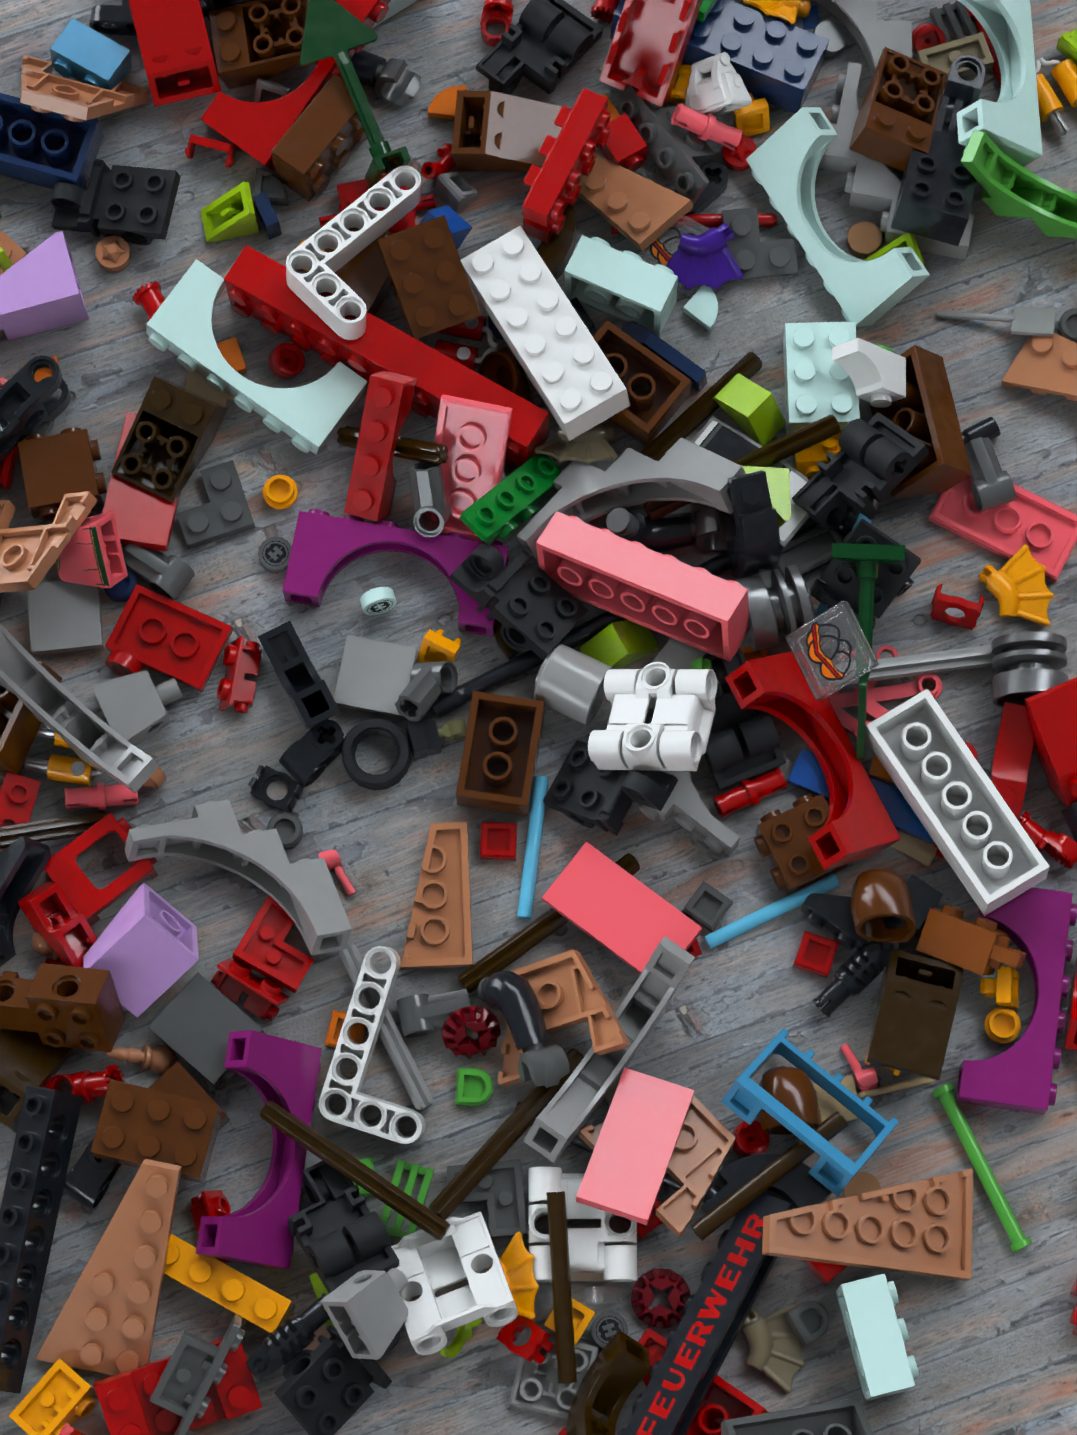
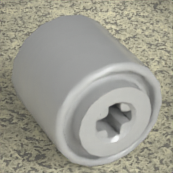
[534,644,614,726]

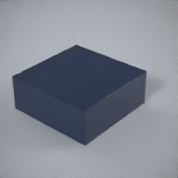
[253,192,282,240]

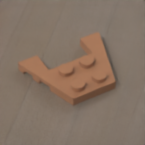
[20,55,150,122]
[0,491,97,593]
[498,949,630,1087]
[579,1086,736,1238]

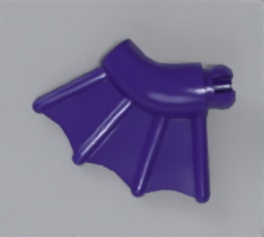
[666,223,744,290]

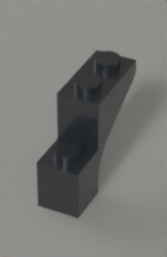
[0,836,51,967]
[801,874,943,950]

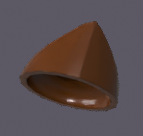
[479,346,531,401]

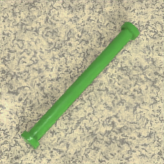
[932,1082,1032,1253]

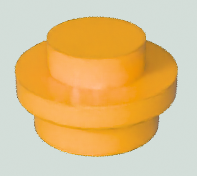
[263,475,298,510]
[984,1007,1021,1044]

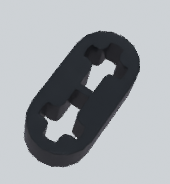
[674,161,728,214]

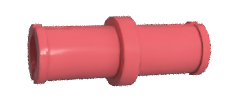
[671,103,742,151]
[65,782,139,811]

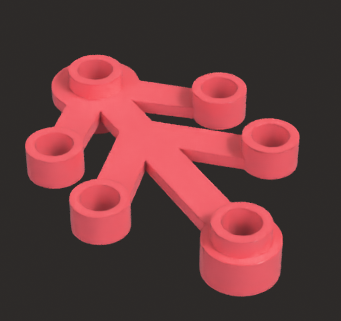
[822,645,942,744]

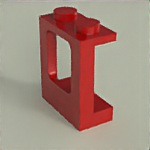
[44,812,158,927]

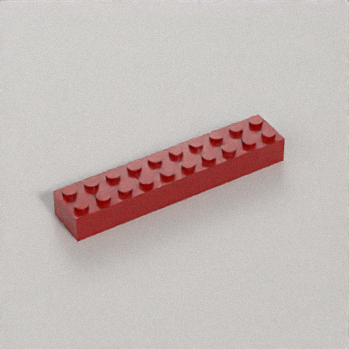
[224,245,549,468]

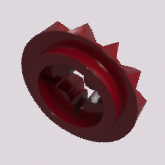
[442,1006,501,1059]
[631,1268,691,1329]

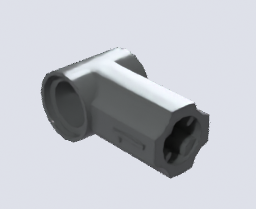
[965,437,1016,512]
[409,462,451,538]
[123,544,195,601]
[395,661,458,722]
[396,989,470,1038]

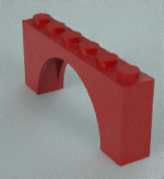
[200,0,391,171]
[725,649,901,870]

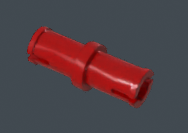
[713,768,787,819]

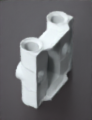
[588,662,718,771]
[528,1167,637,1283]
[391,1211,518,1355]

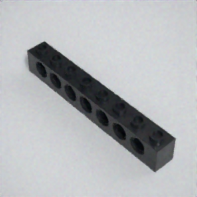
[0,1085,83,1394]

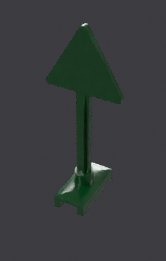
[299,0,411,188]
[832,543,905,760]

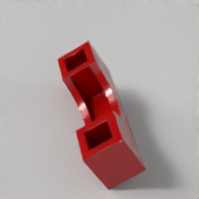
[344,370,417,521]

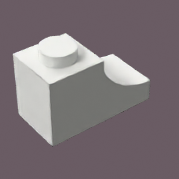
[832,338,906,408]

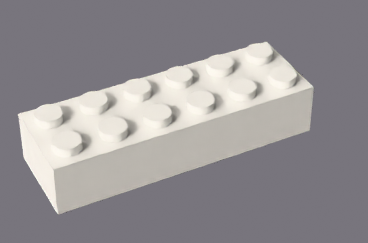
[461,226,630,441]
[865,688,1050,916]

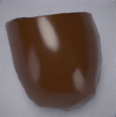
[851,869,916,944]
[758,1065,822,1135]

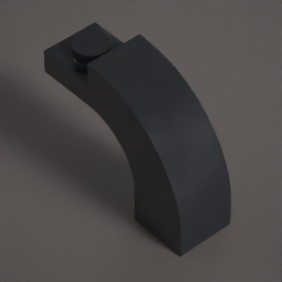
[726,470,780,578]
[258,621,340,729]
[699,1154,832,1216]

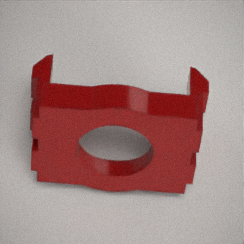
[185,134,237,168]
[930,584,985,630]
[496,1315,555,1365]

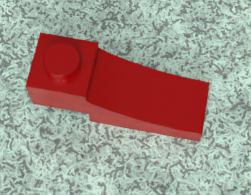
[989,701,1035,819]
[18,882,97,967]

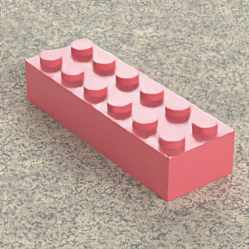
[536,511,750,662]

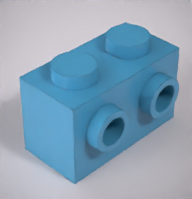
[50,18,132,90]

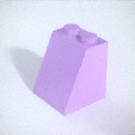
[0,231,89,341]
[83,883,199,1018]

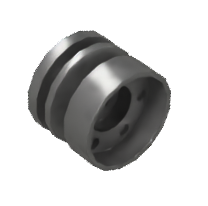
[735,564,814,652]
[991,632,1068,708]

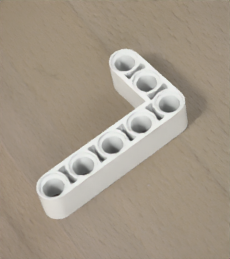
[286,166,421,340]
[319,946,426,1144]

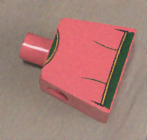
[55,512,128,588]

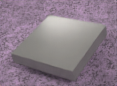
[27,581,104,656]
[333,635,418,719]
[509,1330,599,1419]

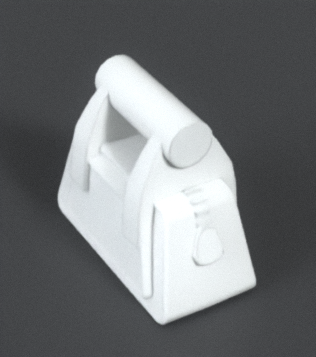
[685,52,752,117]

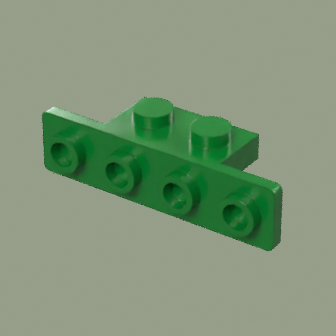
[460,454,562,545]

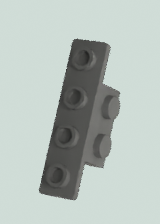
[616,86,715,205]
[150,1314,245,1435]

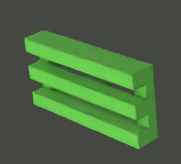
[381,1159,434,1239]

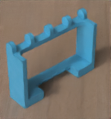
[721,1028,899,1197]

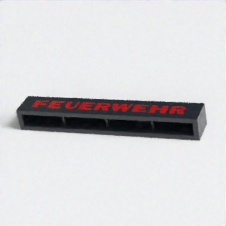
[617,1193,793,1435]

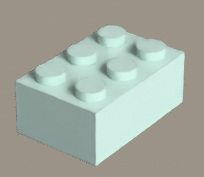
[564,235,678,337]
[783,322,860,435]
[836,1273,919,1402]

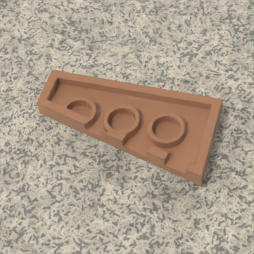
[578,153,693,251]
[1001,333,1077,402]
[400,821,473,970]

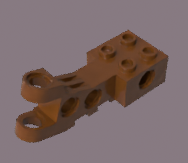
[0,963,125,1052]

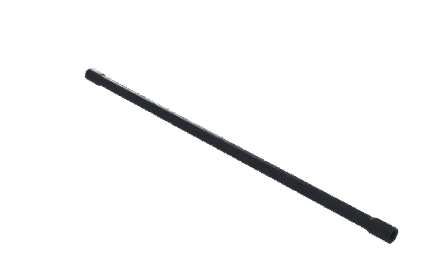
[431,417,1000,719]

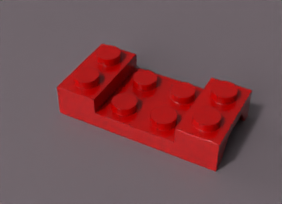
[94,1337,263,1435]

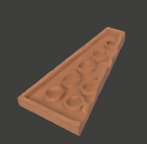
[35,1159,182,1376]
[762,1168,973,1281]

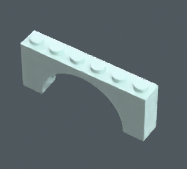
[957,0,1043,167]
[746,107,930,327]
[146,259,368,456]

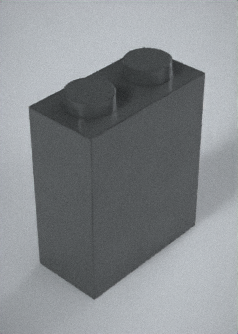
[148,972,265,1090]

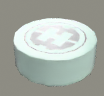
[360,587,397,616]

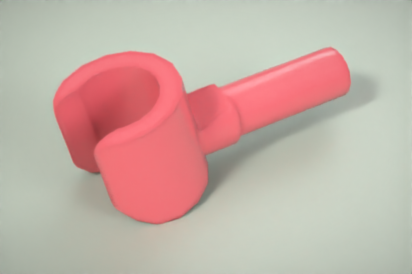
[318,849,356,896]
[840,1043,878,1091]

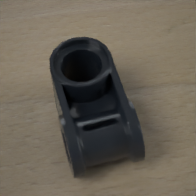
[279,719,346,787]
[63,1138,122,1210]

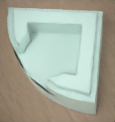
[683,285,718,332]

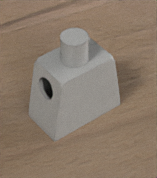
[91,671,183,746]
[321,1268,408,1360]

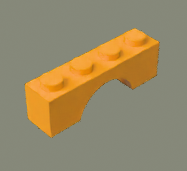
[164,1234,295,1334]

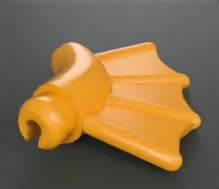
[743,0,811,24]
[978,544,1054,626]
[488,1231,539,1319]

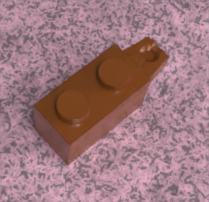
[916,904,1027,976]

